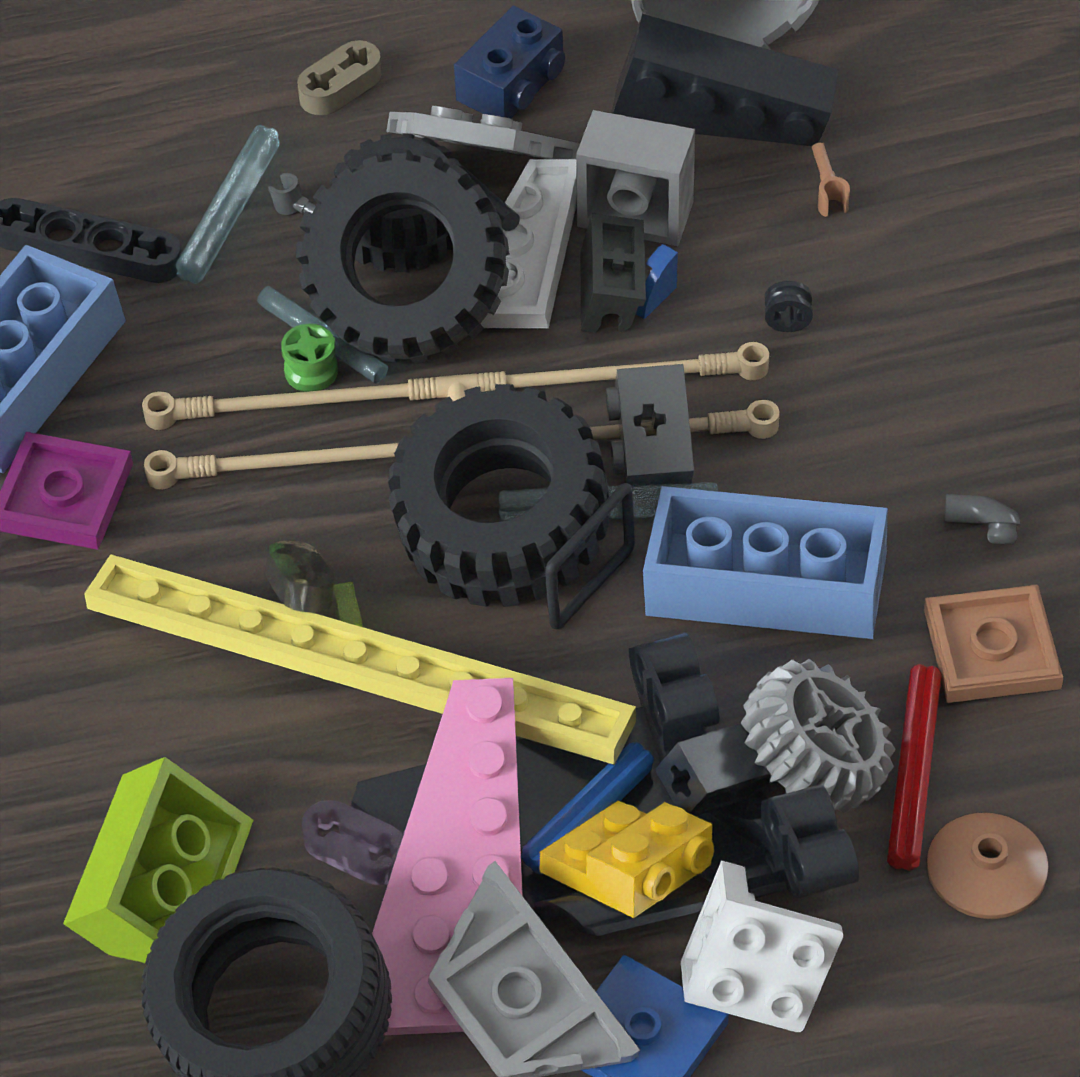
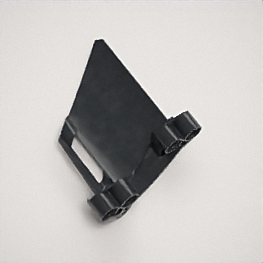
[351,633,859,936]

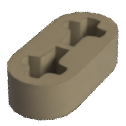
[297,40,382,115]

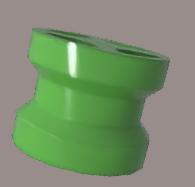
[281,324,338,392]

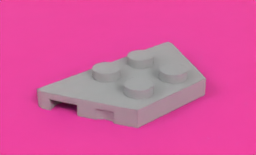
[386,106,580,159]
[428,861,640,1077]

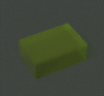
[333,582,362,627]

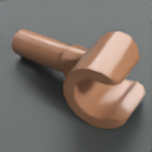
[812,142,850,217]

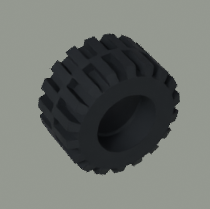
[332,133,461,273]

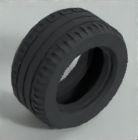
[141,867,392,1077]

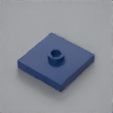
[581,954,729,1077]

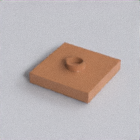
[924,585,1063,703]

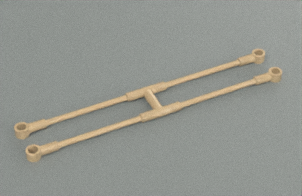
[142,342,780,490]

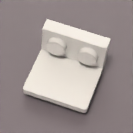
[681,860,843,1032]

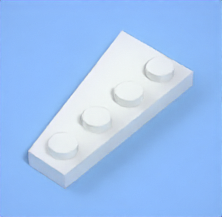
[481,159,577,328]

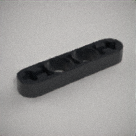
[0,198,183,283]

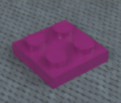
[0,432,133,550]

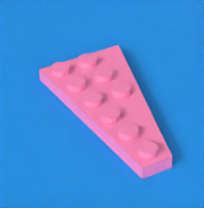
[372,678,522,1035]

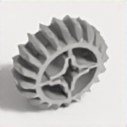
[741,659,895,813]

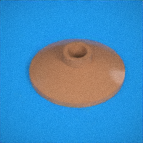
[927,813,1048,919]

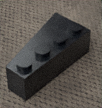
[611,14,839,146]

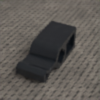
[655,724,778,816]

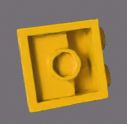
[540,800,714,918]

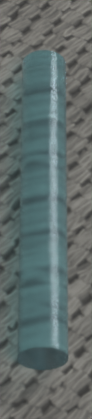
[257,286,388,384]

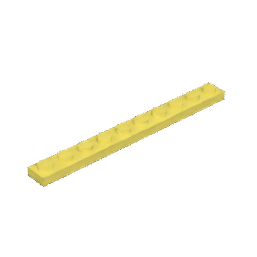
[84,554,636,765]

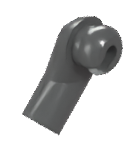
[944,494,1021,545]

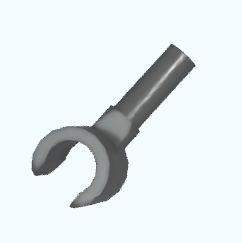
[268,173,316,215]

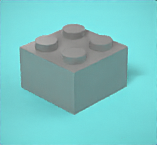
[576,110,695,246]

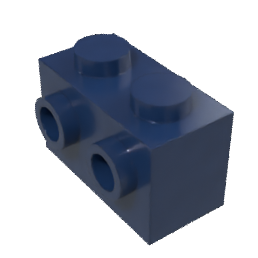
[454,5,565,119]

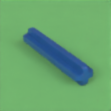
[521,742,654,875]

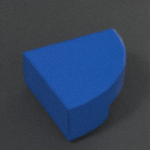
[636,244,678,319]

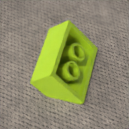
[63,757,254,963]

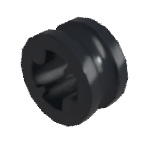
[764,281,813,332]

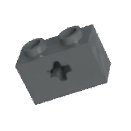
[606,364,694,490]

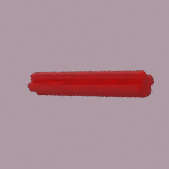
[887,664,942,871]

